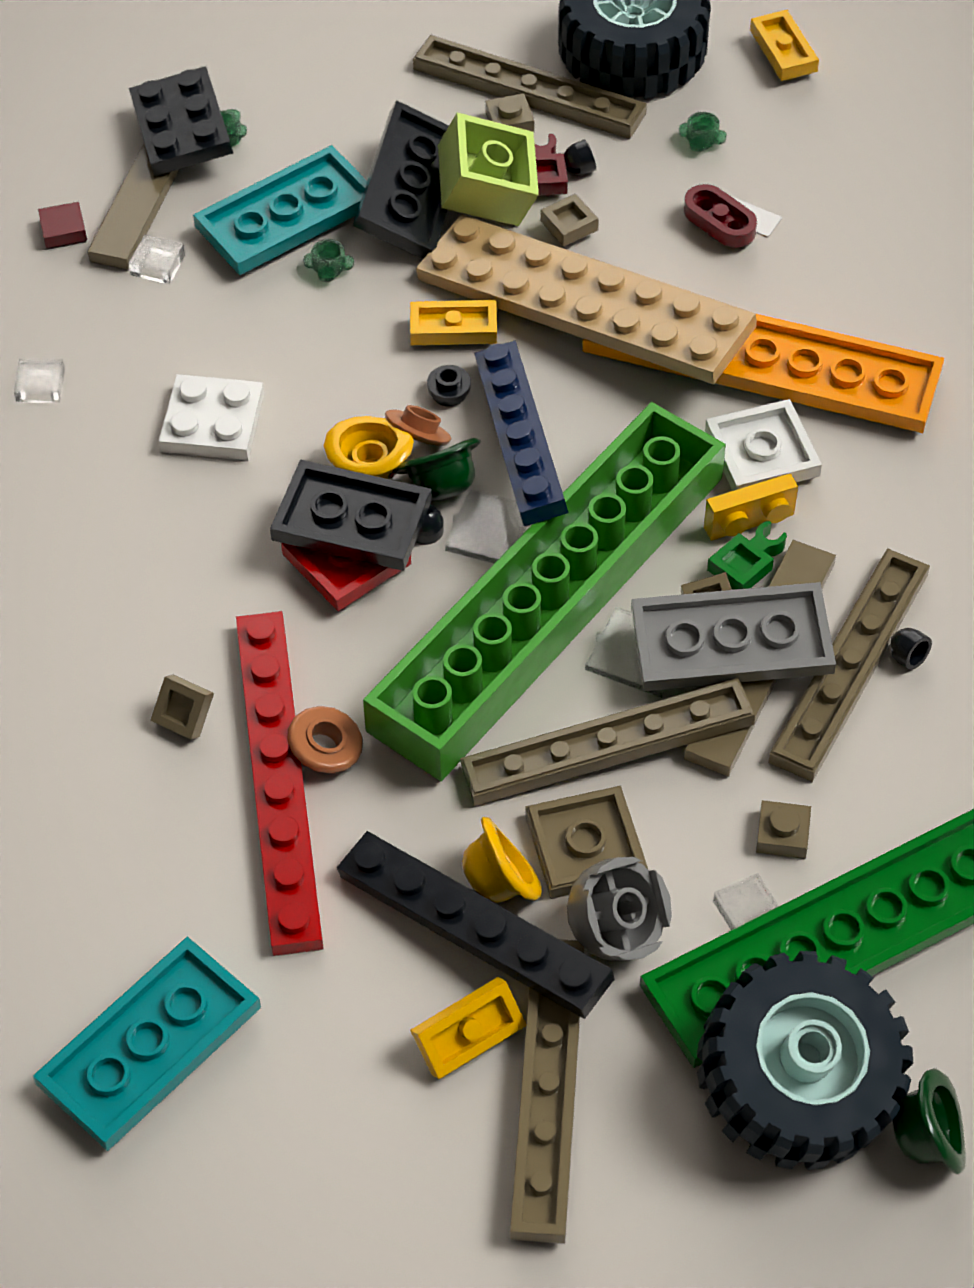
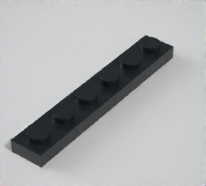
[337,831,615,1019]

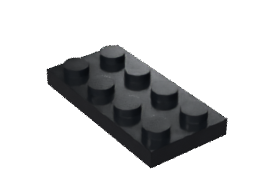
[353,100,449,259]

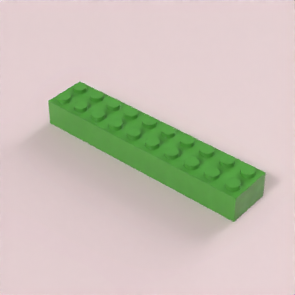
[363,402,726,782]

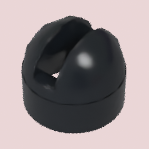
[564,139,597,175]
[416,505,444,545]
[891,628,932,670]

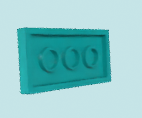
[193,145,367,276]
[33,936,261,1151]

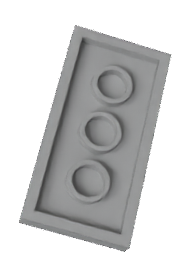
[631,582,836,691]

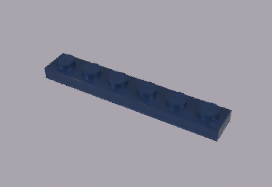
[474,340,569,527]

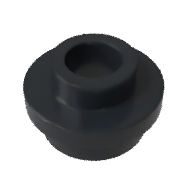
[427,365,471,406]

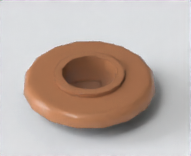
[385,405,451,446]
[287,706,363,774]

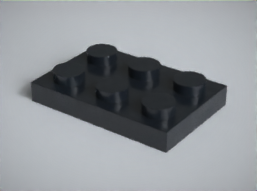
[129,66,234,176]
[270,459,432,571]

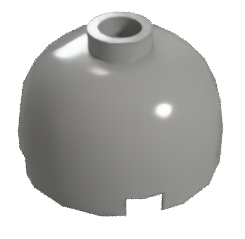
[566,857,672,961]

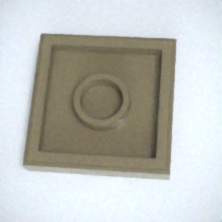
[525,785,648,899]

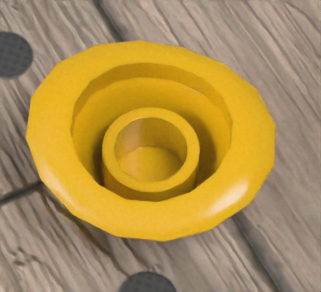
[323,416,414,480]
[462,817,542,903]

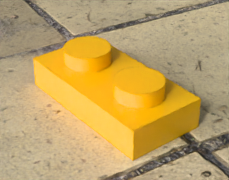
[750,9,819,81]
[410,300,497,345]
[704,473,798,541]
[410,977,526,1079]

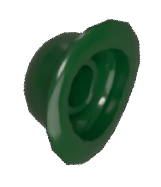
[394,438,481,501]
[893,1068,966,1175]

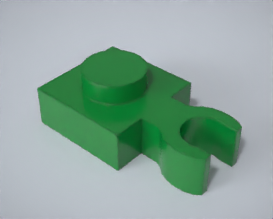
[707,521,787,590]

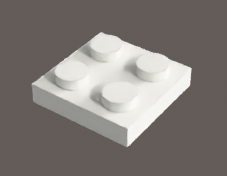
[159,374,264,461]
[705,399,822,491]

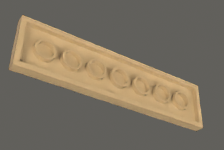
[416,214,757,385]

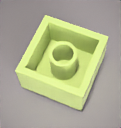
[438,112,539,226]

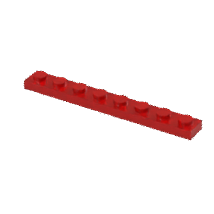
[236,611,324,956]

